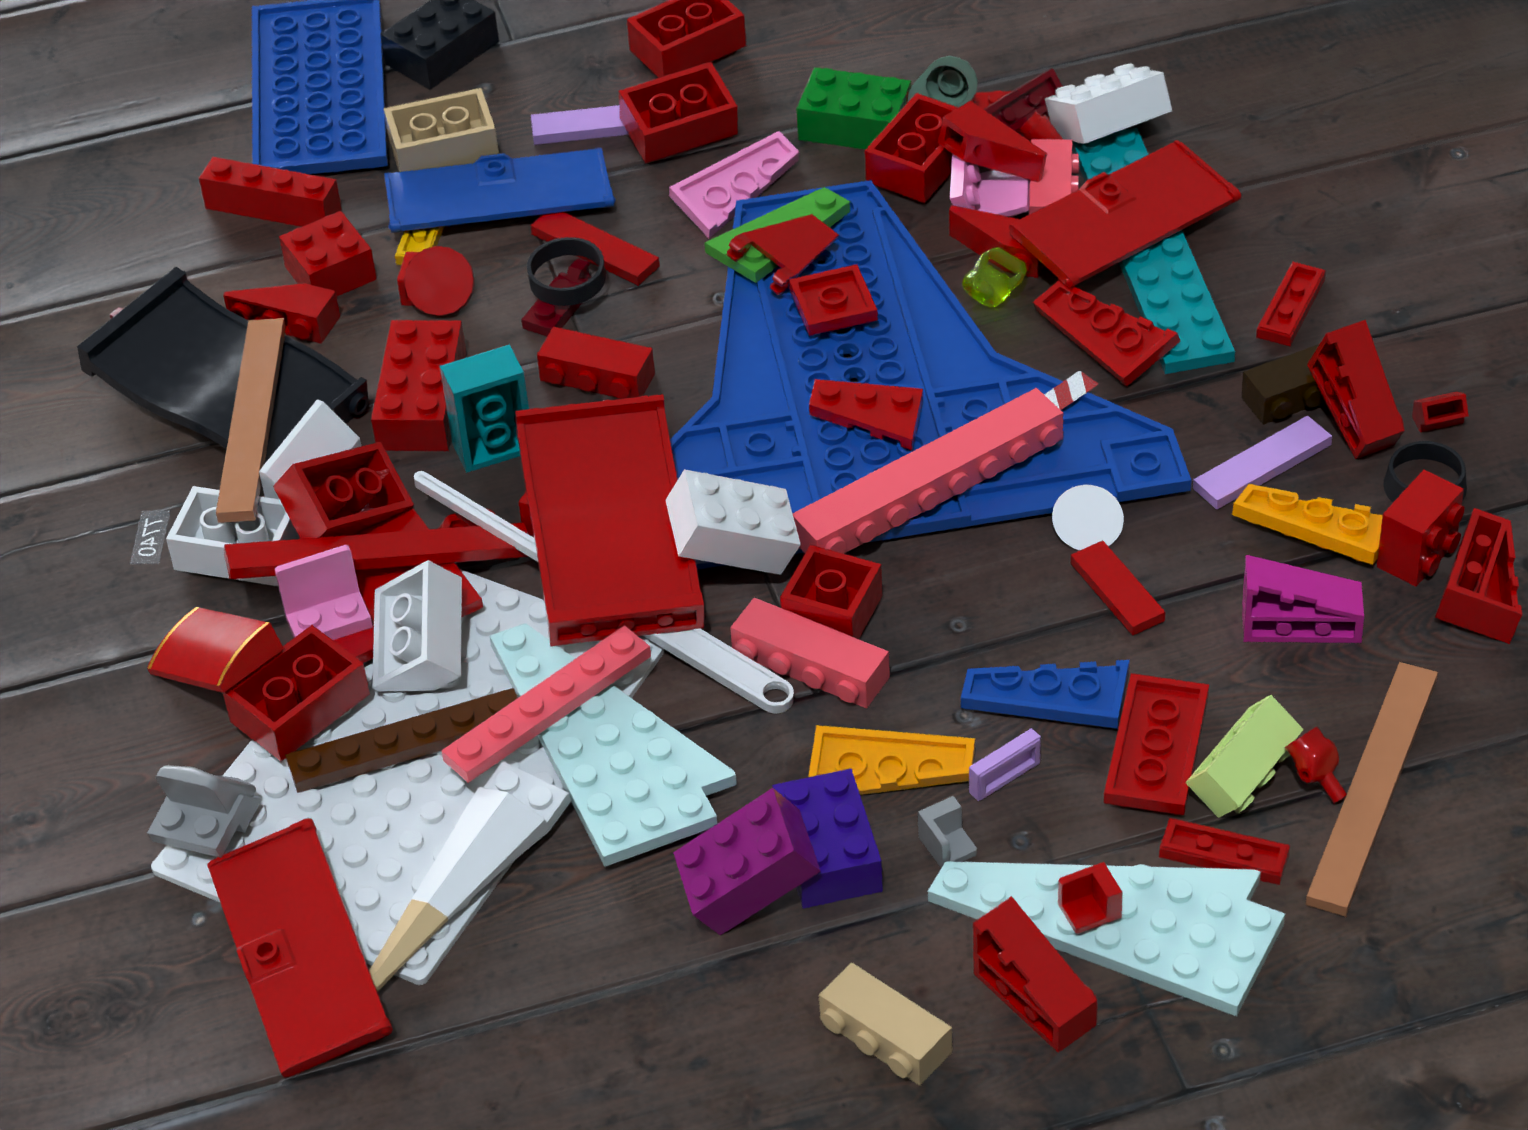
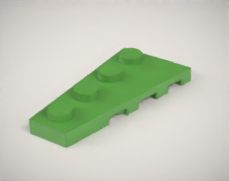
[704,187,850,283]

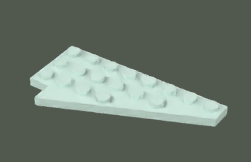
[490,623,737,867]
[928,861,1285,1017]

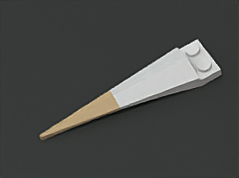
[369,761,571,992]

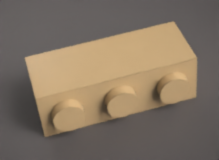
[819,962,952,1086]

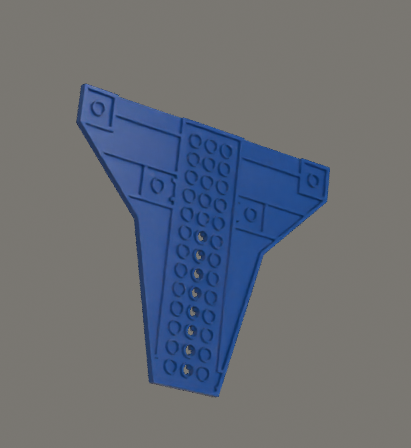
[670,180,1191,570]

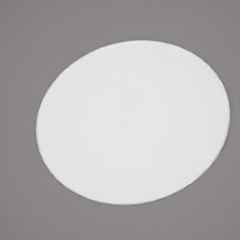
[1052,485,1124,550]

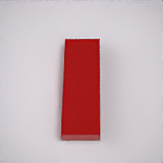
[1256,262,1326,346]
[1070,540,1166,636]
[1159,818,1290,885]

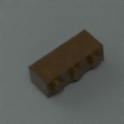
[1241,344,1326,425]

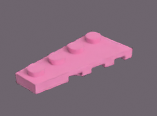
[669,131,799,238]

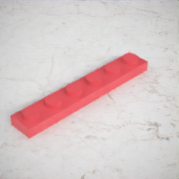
[441,625,651,783]

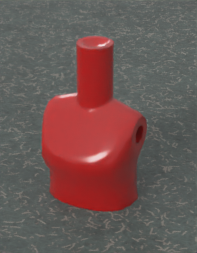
[1284,726,1347,803]

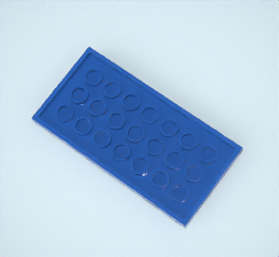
[252,0,388,174]

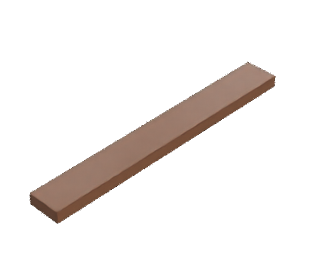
[216,318,286,523]
[1306,662,1438,917]

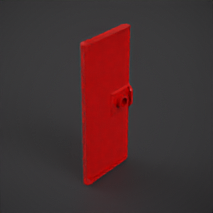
[1008,140,1241,288]
[207,818,393,1078]

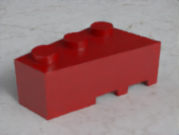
[1435,508,1522,644]

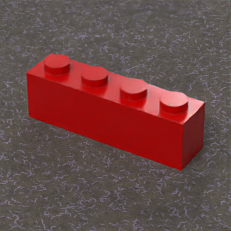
[199,157,342,227]

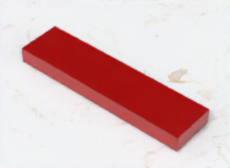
[531,212,660,285]

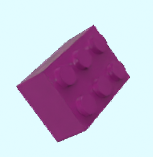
[673,788,821,935]

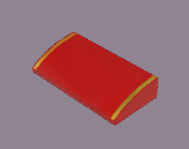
[147,607,284,693]

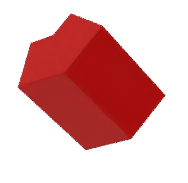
[1412,391,1469,432]

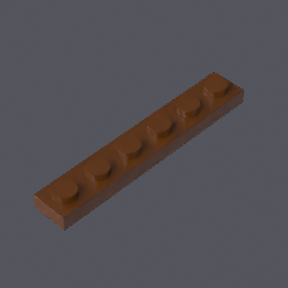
[285,688,518,793]

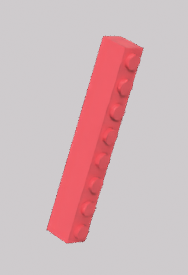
[793,388,1063,554]

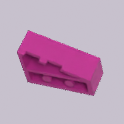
[1242,555,1364,643]

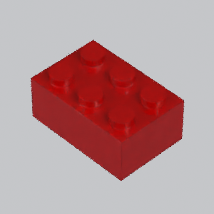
[627,0,746,78]
[619,62,738,164]
[865,93,959,203]
[273,441,414,539]
[223,625,370,761]

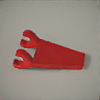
[726,214,839,295]

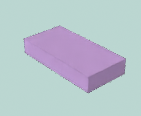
[969,728,1041,801]

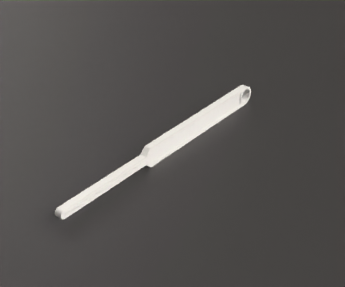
[414,471,794,714]

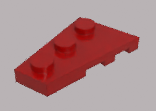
[809,379,923,450]

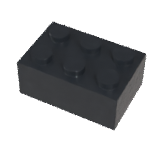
[380,0,499,90]

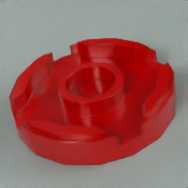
[404,246,475,316]

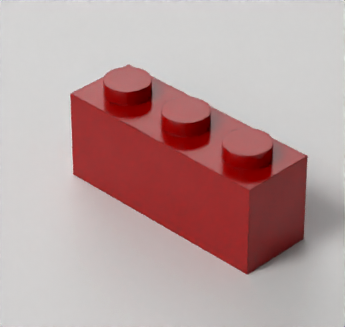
[537,327,655,399]

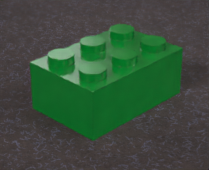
[796,67,911,150]

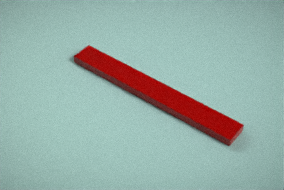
[224,522,529,579]

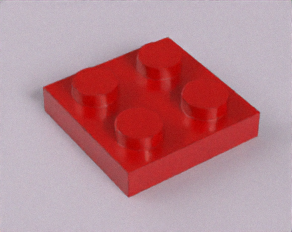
[789,264,878,336]

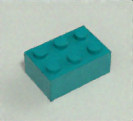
[440,344,529,473]

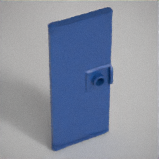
[384,148,616,233]

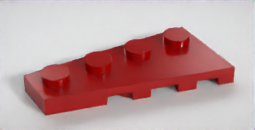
[1033,280,1180,387]

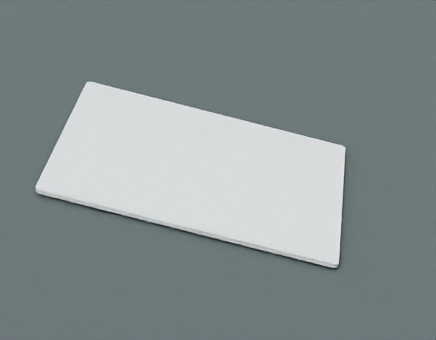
[151,569,664,985]

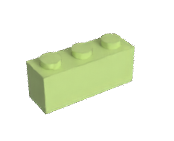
[1185,695,1304,818]

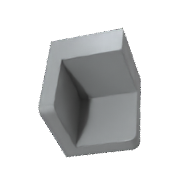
[918,796,977,868]

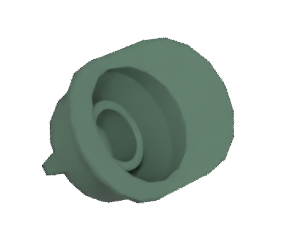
[908,56,978,107]

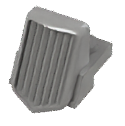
[147,765,262,858]

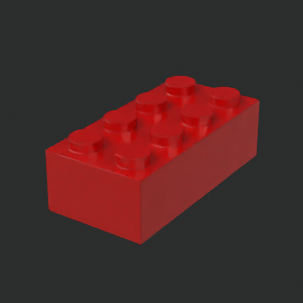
[371,320,466,451]

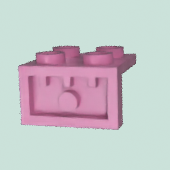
[950,154,1030,217]
[275,545,373,640]

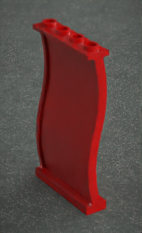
[515,394,704,647]

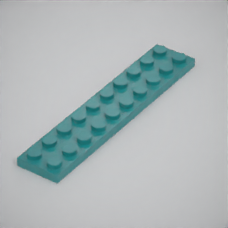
[1072,128,1235,374]

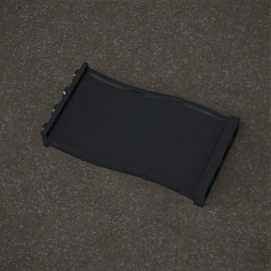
[77,267,369,464]

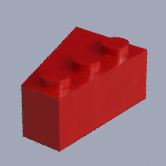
[1307,319,1405,460]
[973,896,1097,1053]

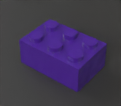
[772,769,883,909]

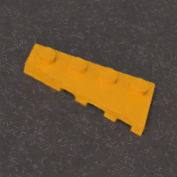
[1232,484,1382,565]
[808,725,975,795]

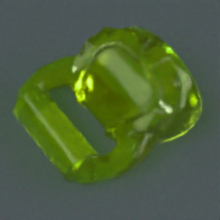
[962,247,1027,307]

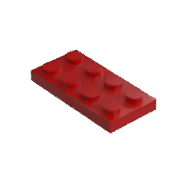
[1104,673,1210,815]

